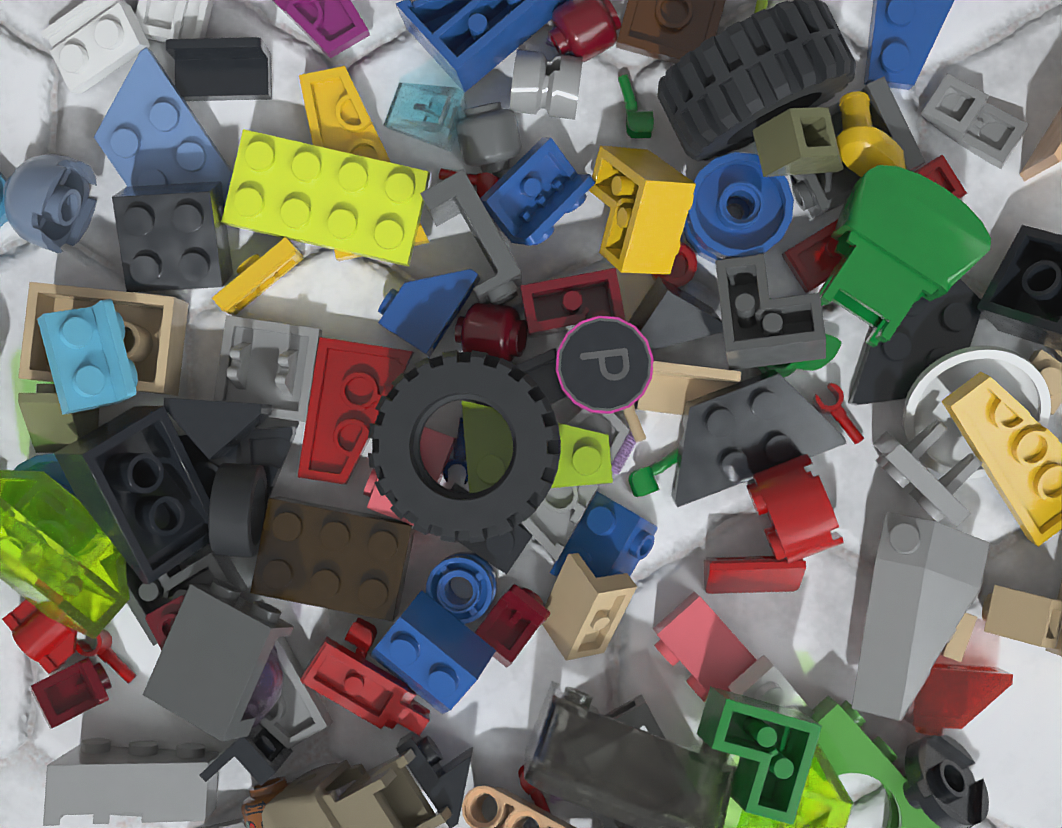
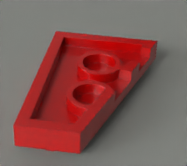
[298,337,415,485]

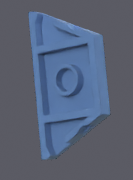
[94,47,233,206]

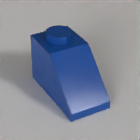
[378,269,480,358]

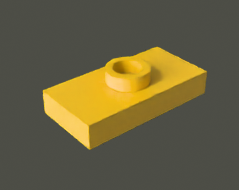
[212,237,304,316]

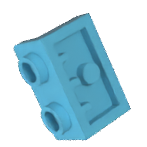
[37,299,138,415]

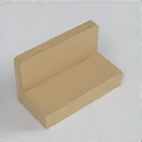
[636,361,741,416]
[542,553,637,661]

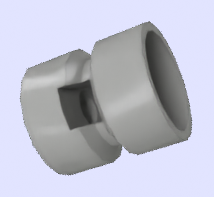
[510,49,583,120]

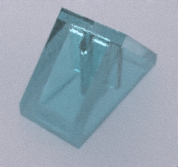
[383,82,467,152]

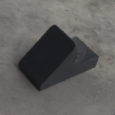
[396,731,473,828]

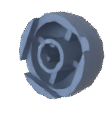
[3,153,97,253]

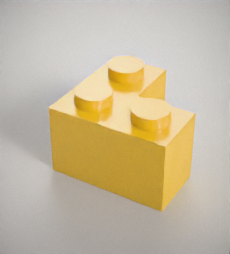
[589,145,696,274]

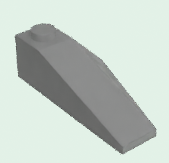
[851,512,990,721]

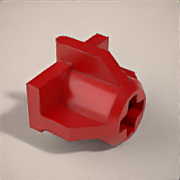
[2,598,78,674]

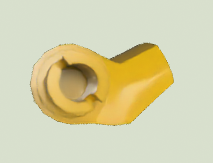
[836,91,906,177]

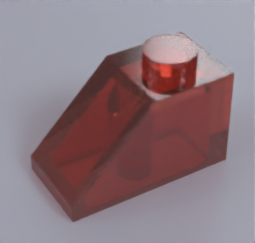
[903,663,1013,736]

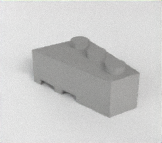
[43,738,220,826]

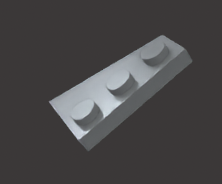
[522,409,630,561]
[246,599,333,749]

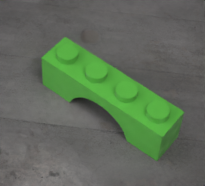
[810,696,941,828]

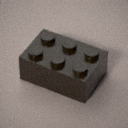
[250,496,415,622]

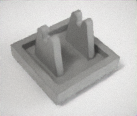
[213,315,322,422]
[873,419,982,527]

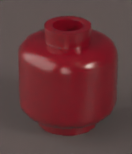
[548,0,621,63]
[454,303,528,363]

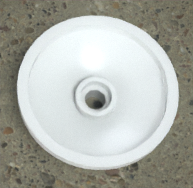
[902,346,1051,479]

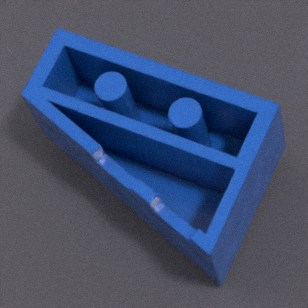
[396,0,569,93]

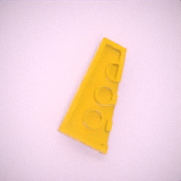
[299,66,430,261]
[941,371,1062,547]

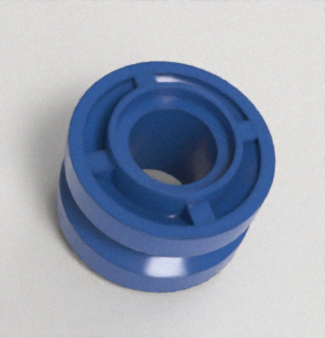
[426,552,497,624]

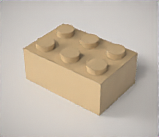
[18,282,189,396]

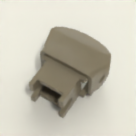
[262,748,452,828]

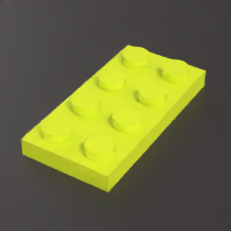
[221,129,430,267]

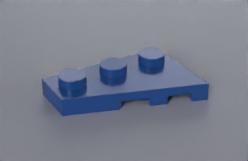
[864,0,954,90]

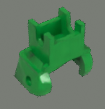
[818,165,991,347]

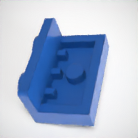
[480,137,595,246]
[550,491,658,578]

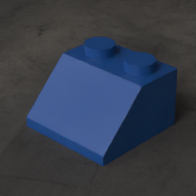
[369,590,496,714]

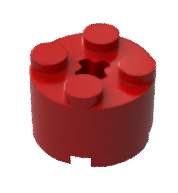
[746,454,844,564]

